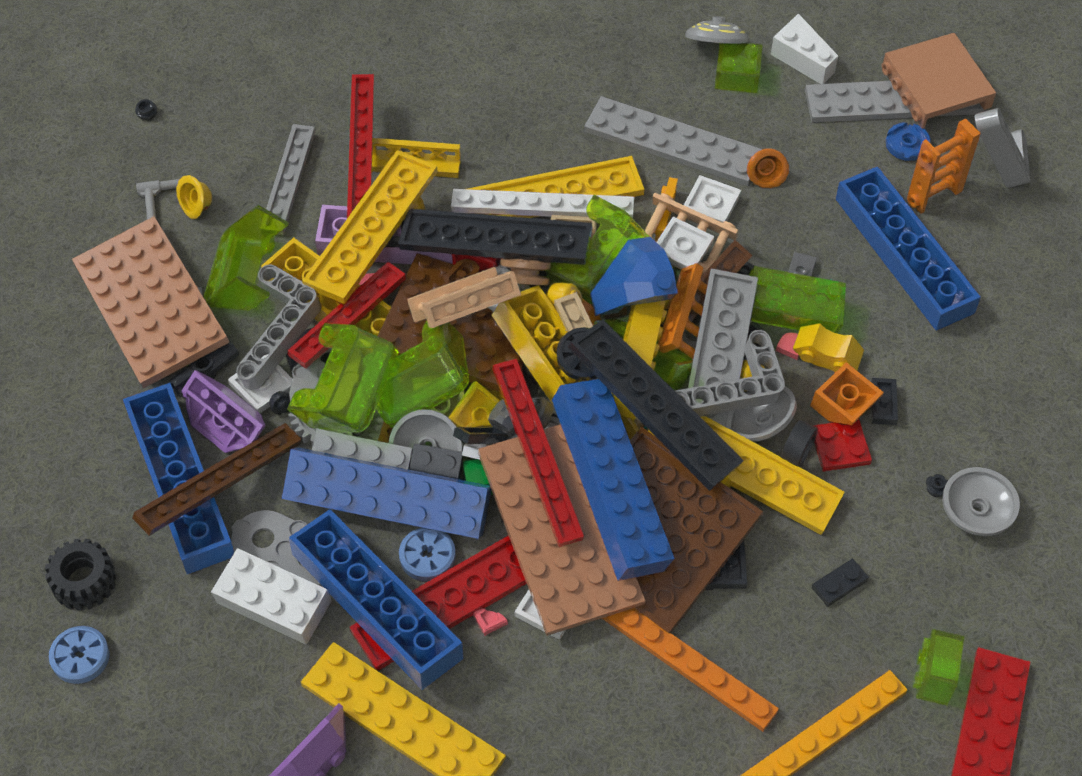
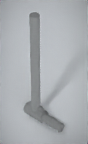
[136,179,179,220]

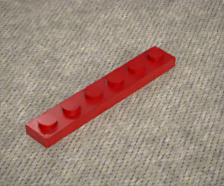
[287,262,406,369]

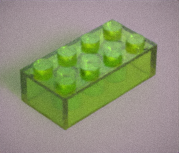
[749,266,846,333]

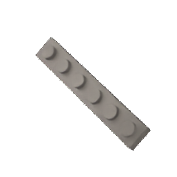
[260,124,315,235]

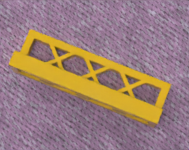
[372,138,461,178]

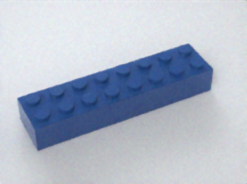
[836,166,981,331]
[552,379,674,581]
[123,383,235,574]
[282,448,492,539]
[289,509,463,690]

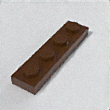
[688,240,752,321]

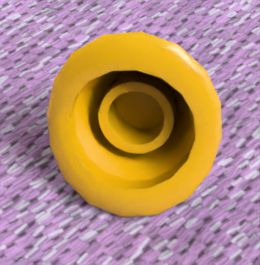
[176,175,212,219]

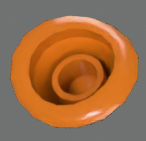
[747,149,789,188]

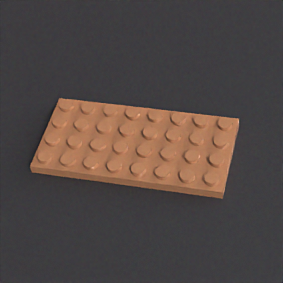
[72,216,229,389]
[478,424,645,636]

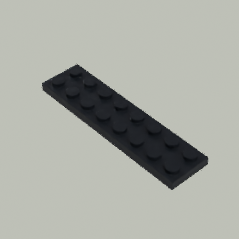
[398,209,593,265]
[568,319,744,491]

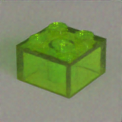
[714,43,763,93]
[912,629,965,705]

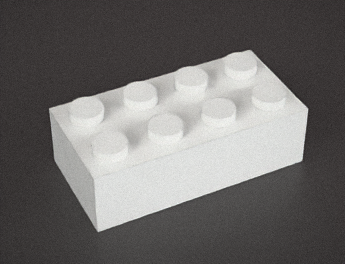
[211,548,332,645]

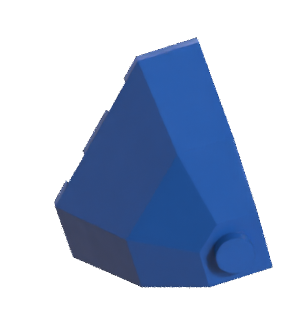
[591,237,678,316]

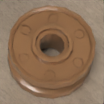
[500,259,551,285]

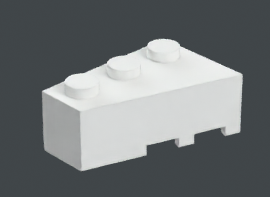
[771,14,838,84]

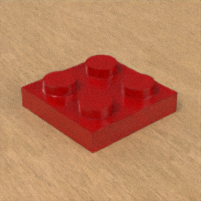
[813,419,872,472]

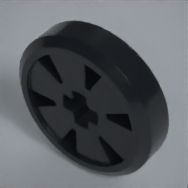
[557,327,597,381]

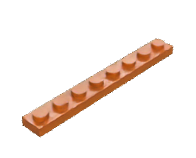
[601,608,779,732]

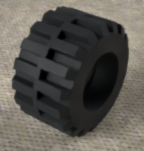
[45,539,116,610]

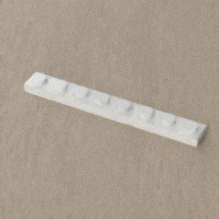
[451,189,634,220]

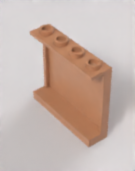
[881,33,996,129]

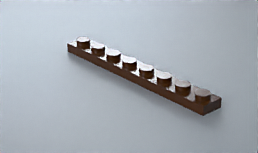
[132,423,302,536]

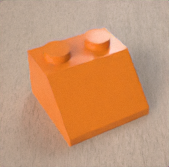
[810,362,884,425]

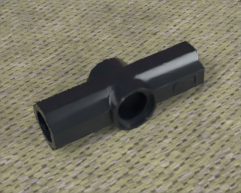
[169,339,239,398]

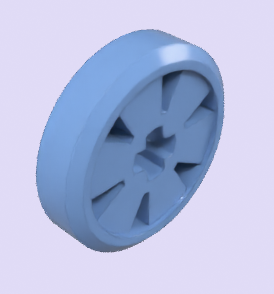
[399,527,456,582]
[49,626,110,684]

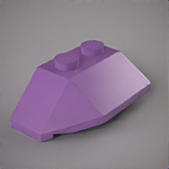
[182,370,265,453]
[269,703,346,776]

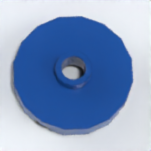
[885,123,930,161]

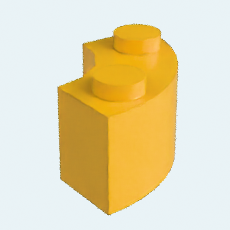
[793,324,864,372]

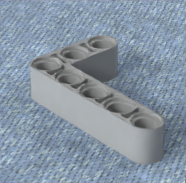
[975,108,1030,188]
[236,265,322,390]
[675,330,785,417]

